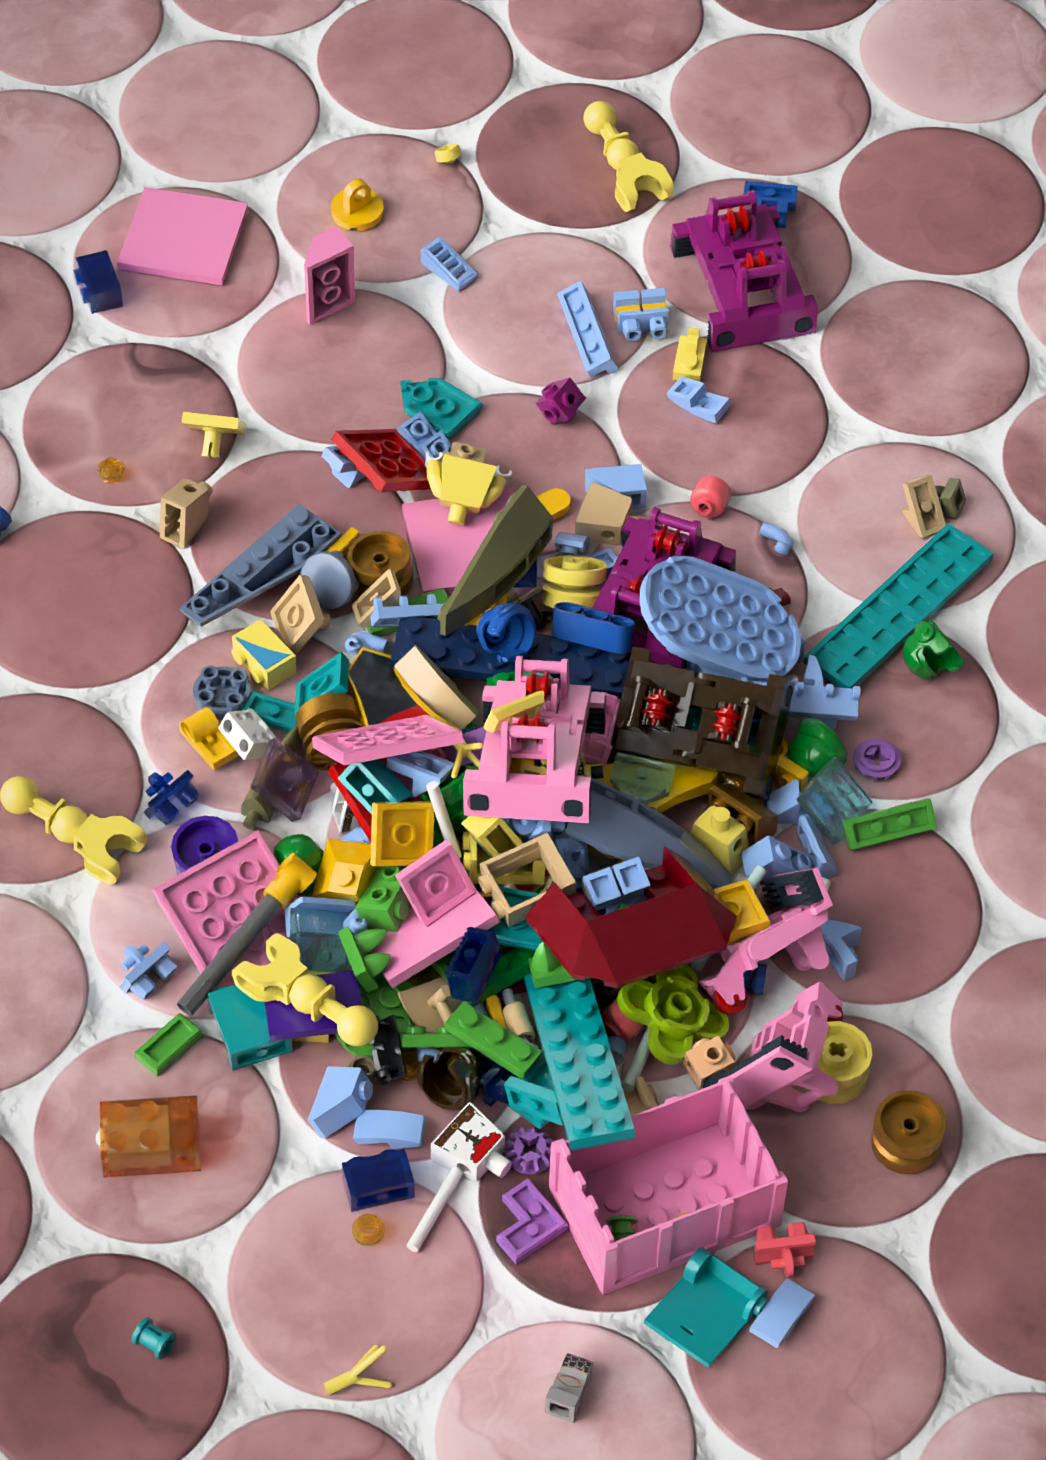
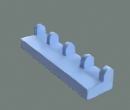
[557,281,618,377]
[370,594,488,627]
[740,677,860,721]

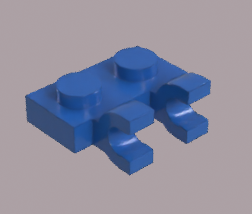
[744,181,798,229]

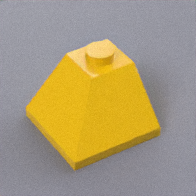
[312,838,378,905]

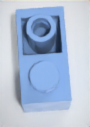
[585,464,647,509]
[741,835,811,887]

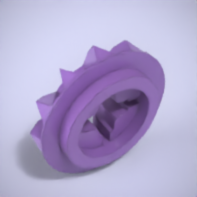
[853,739,901,781]
[504,1126,555,1174]

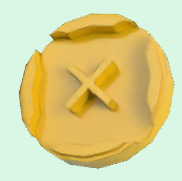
[331,178,384,231]

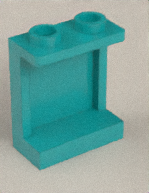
[207,985,293,1071]
[504,1056,563,1125]

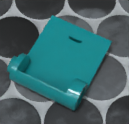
[644,1247,769,1368]

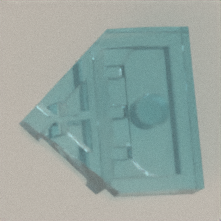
[610,752,676,804]

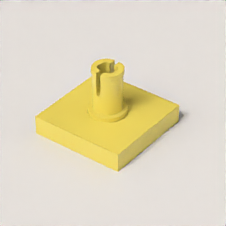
[182,412,247,458]

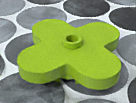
[617,964,729,1065]

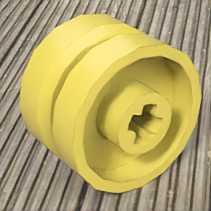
[542,555,607,608]
[805,1021,873,1104]

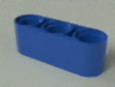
[551,602,635,654]

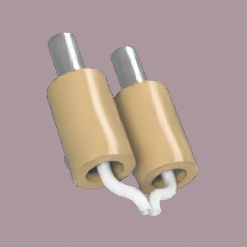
[502,988,544,1056]

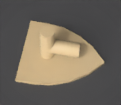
[397,977,461,1032]

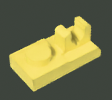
[673,327,707,382]

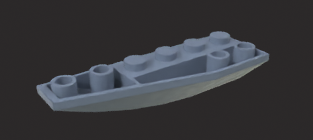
[180,504,342,627]
[564,774,733,889]

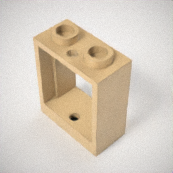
[478,833,576,928]

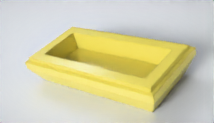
[484,690,544,733]

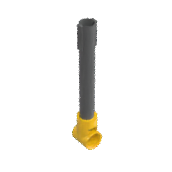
[177,853,317,1016]

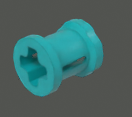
[131,1317,176,1360]

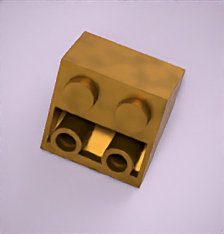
[708,783,779,848]

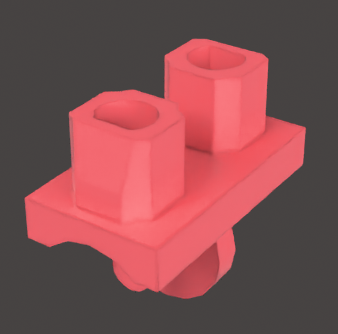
[753,1222,816,1277]

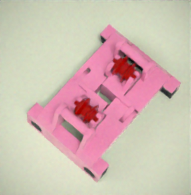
[463,656,606,823]

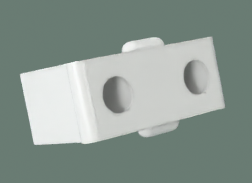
[218,708,280,760]

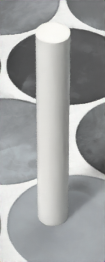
[426,781,462,859]
[407,1167,463,1252]

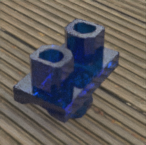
[143,770,200,825]
[480,1057,534,1106]

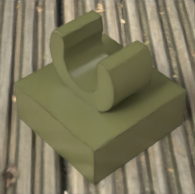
[935,478,966,519]

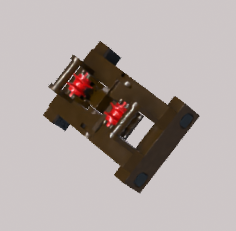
[607,646,795,801]

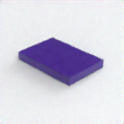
[264,971,362,1041]

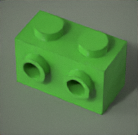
[355,865,412,932]

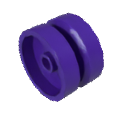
[171,815,238,875]

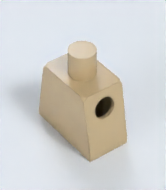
[160,479,213,549]
[575,482,645,545]

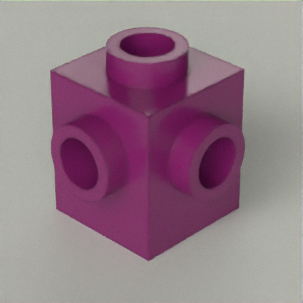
[535,377,586,424]

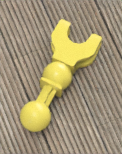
[583,101,673,212]
[0,776,148,885]
[232,934,378,1047]

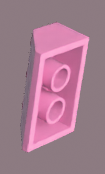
[304,226,355,325]

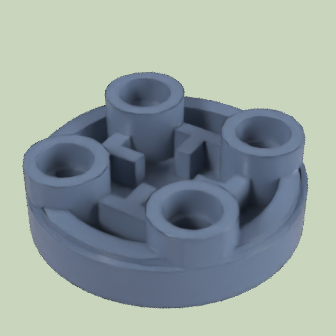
[300,551,359,610]
[193,665,252,719]

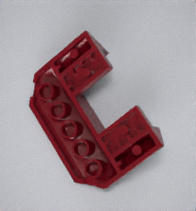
[526,846,737,988]

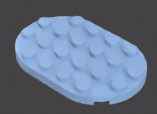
[640,556,801,682]

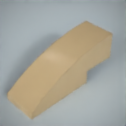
[394,645,478,730]

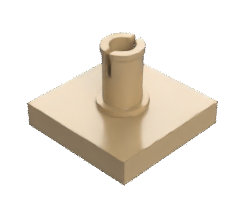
[270,574,331,655]

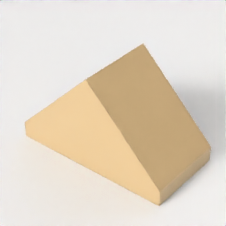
[352,568,401,627]

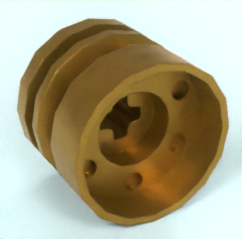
[295,693,363,770]

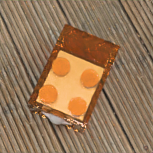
[96,1095,201,1178]

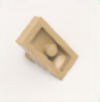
[901,474,946,538]

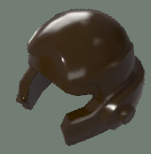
[417,1047,481,1110]

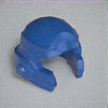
[476,602,536,663]

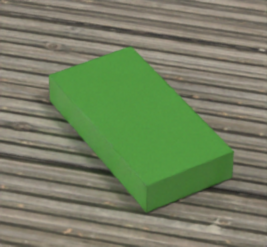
[135,1013,203,1077]

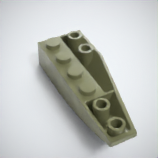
[438,484,553,636]

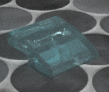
[796,757,872,845]
[290,908,353,973]

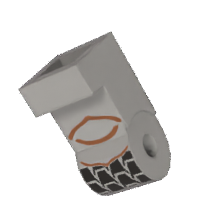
[545,1353,593,1423]

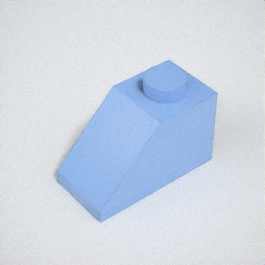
[308,1066,373,1138]

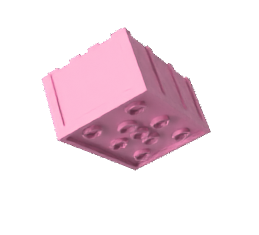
[549,1076,788,1295]

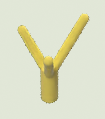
[451,739,483,779]
[323,1345,392,1395]

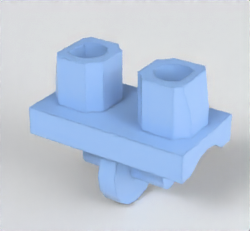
[509,818,565,844]
[119,942,177,1000]

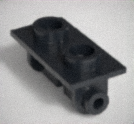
[370,1014,407,1085]

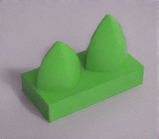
[338,926,391,993]
[528,941,590,988]

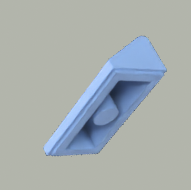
[797,815,840,879]

